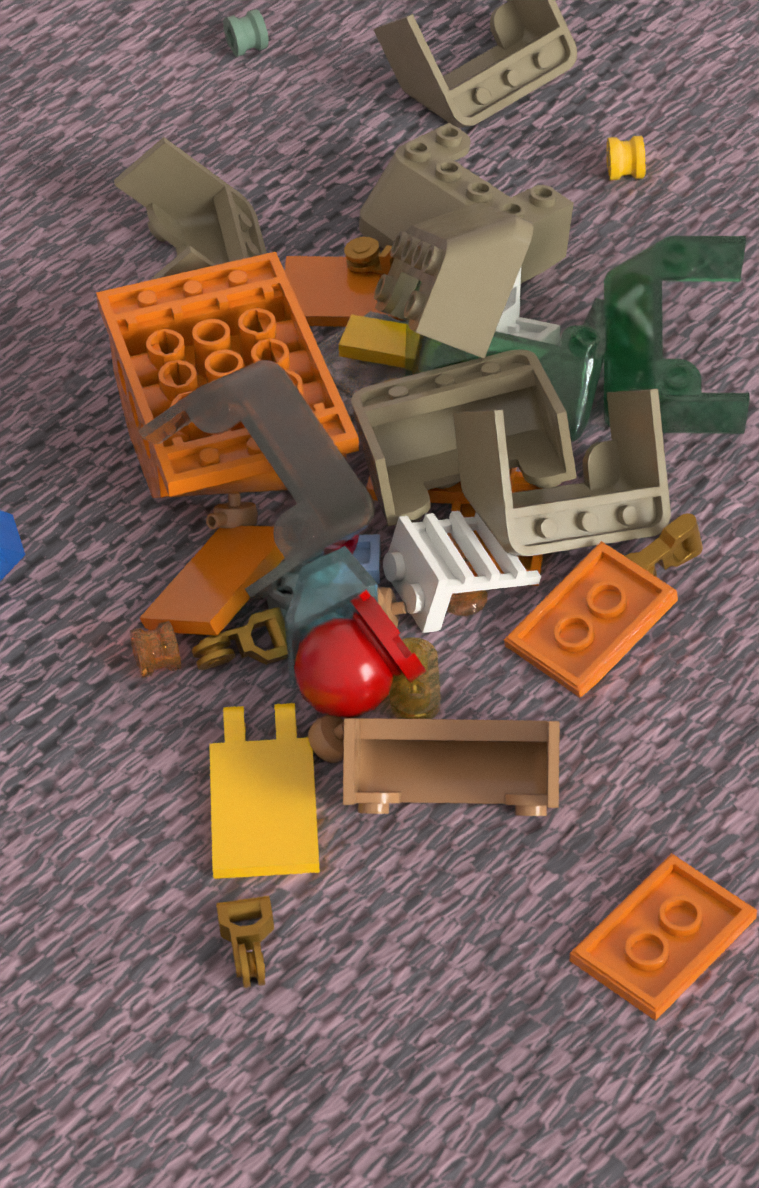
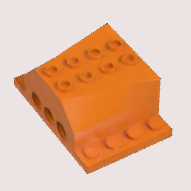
[96,251,359,498]

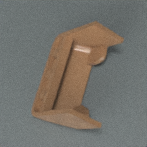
[343,718,560,816]

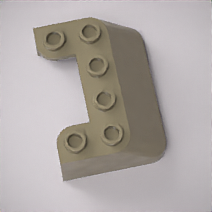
[359,123,574,284]
[374,202,534,358]
[351,350,577,526]

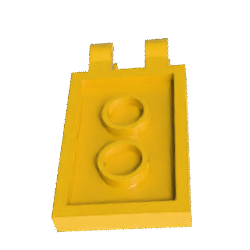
[209,703,320,879]

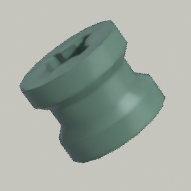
[223,9,269,57]

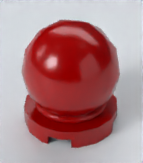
[294,589,427,718]

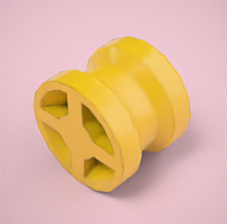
[606,135,645,180]

